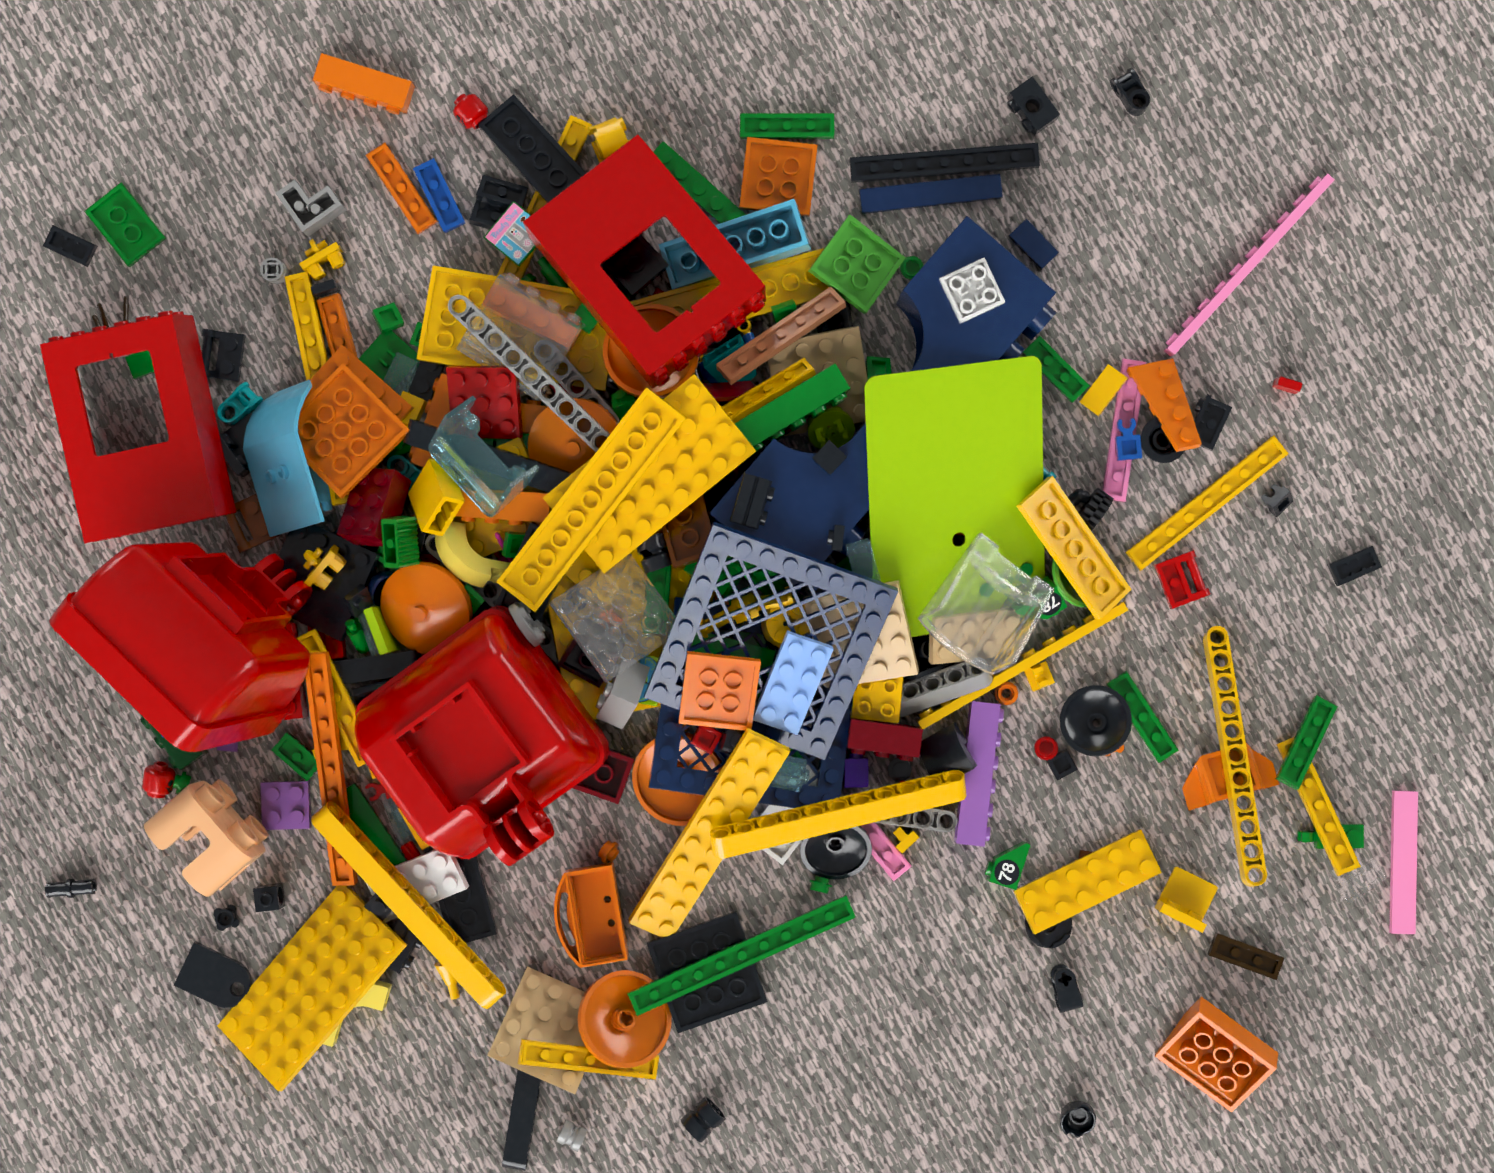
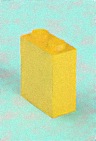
[408,458,464,536]

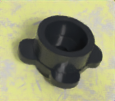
[213,904,240,931]

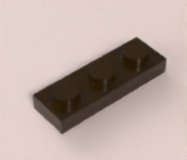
[1208,932,1284,980]

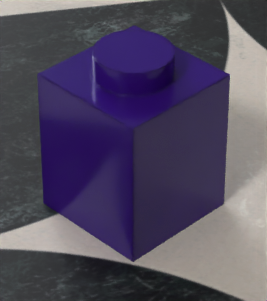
[844,753,869,788]

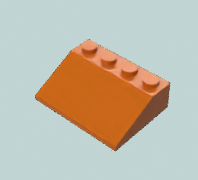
[1155,996,1278,1113]

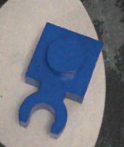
[1115,418,1142,461]

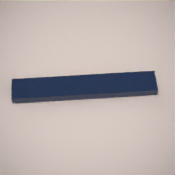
[859,174,1003,214]

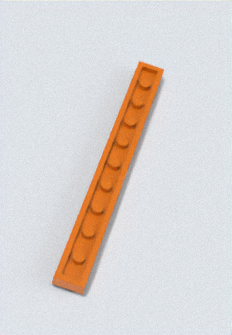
[305,651,358,886]

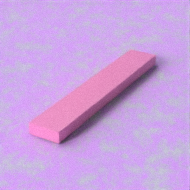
[1102,359,1146,502]
[1389,791,1418,934]

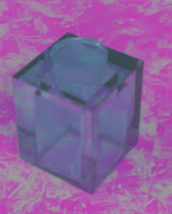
[771,756,810,792]

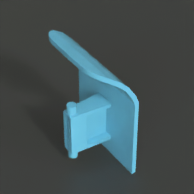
[243,380,332,537]

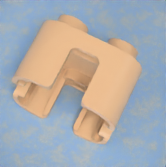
[144,779,269,897]

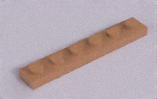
[716,287,846,385]

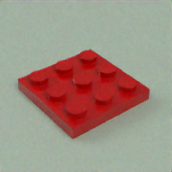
[446,366,523,439]

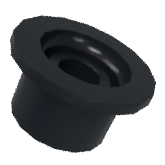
[1140,417,1185,463]

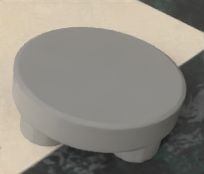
[509,602,545,647]

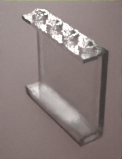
[456,272,585,401]

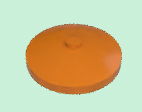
[603,304,699,398]
[528,398,618,473]
[380,561,473,654]
[632,732,724,826]
[578,970,672,1068]

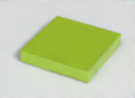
[363,606,401,655]

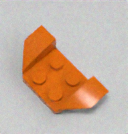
[1182,743,1279,811]

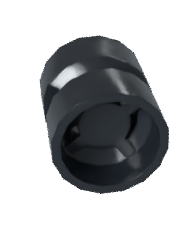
[636,532,672,574]
[681,1096,726,1143]

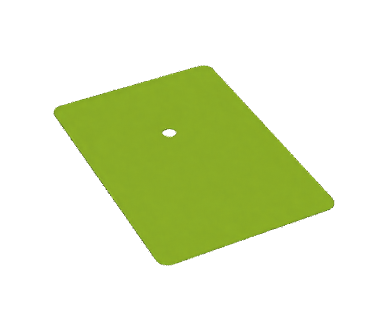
[864,356,1045,637]

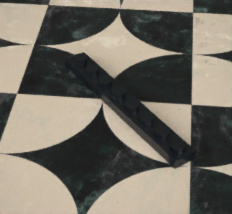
[849,142,1040,183]

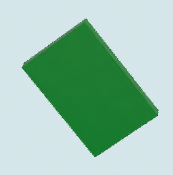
[84,182,167,268]

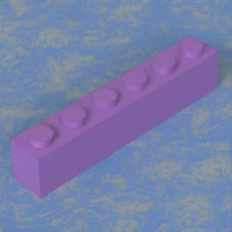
[954,701,1004,847]

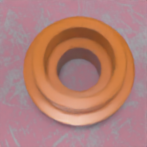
[994,681,1018,705]
[598,840,619,863]

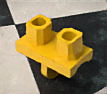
[299,238,346,281]
[303,544,347,590]

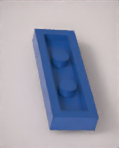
[413,158,466,233]

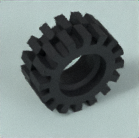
[1078,488,1114,531]

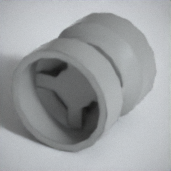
[260,257,289,285]
[556,1120,588,1152]

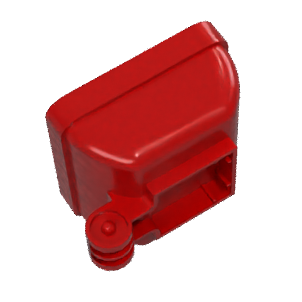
[49,542,313,752]
[354,606,610,866]

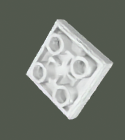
[939,257,1005,324]

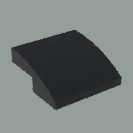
[469,175,528,229]
[920,722,977,775]

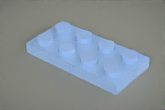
[753,630,834,735]

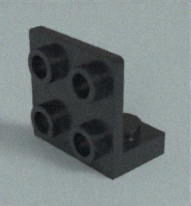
[219,412,253,477]

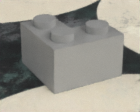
[276,180,347,237]
[595,656,650,729]

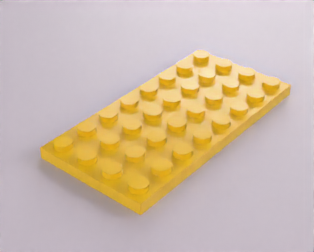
[417,265,608,392]
[543,374,756,574]
[217,886,407,1091]

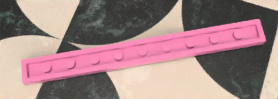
[1164,174,1335,357]

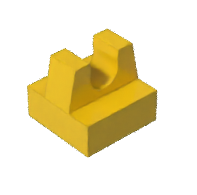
[1024,661,1055,692]
[893,827,920,853]

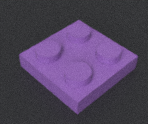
[261,780,311,830]

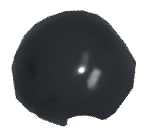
[1059,1101,1096,1138]

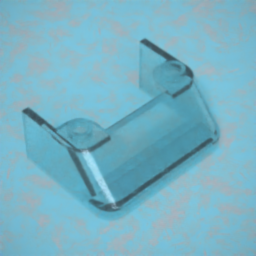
[428,396,539,517]

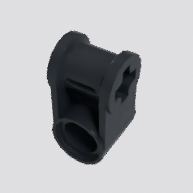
[1110,68,1150,116]
[1050,964,1083,1013]

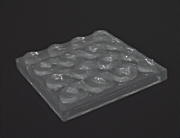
[549,554,675,683]

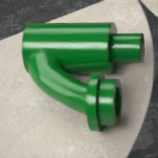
[521,257,569,288]
[345,617,372,654]

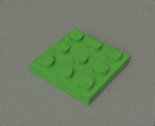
[808,214,906,314]

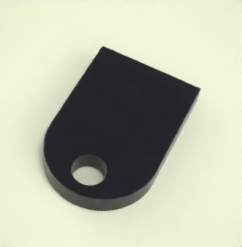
[173,941,252,1008]

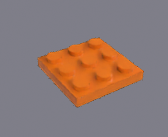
[739,137,817,217]
[678,651,761,731]

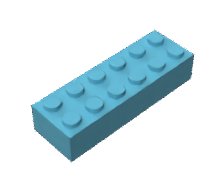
[658,199,811,290]

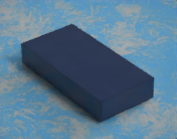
[1008,219,1059,270]

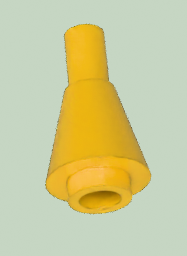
[434,961,460,1000]

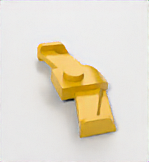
[700,586,794,638]

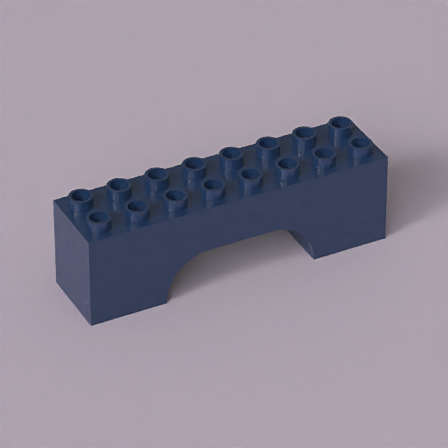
[710,216,1057,591]

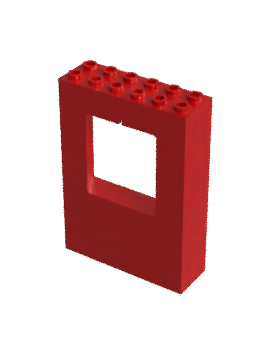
[523,135,766,389]
[40,311,237,544]

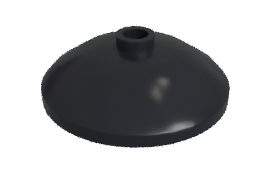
[1060,685,1132,757]
[800,826,872,880]

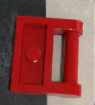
[1154,550,1211,609]

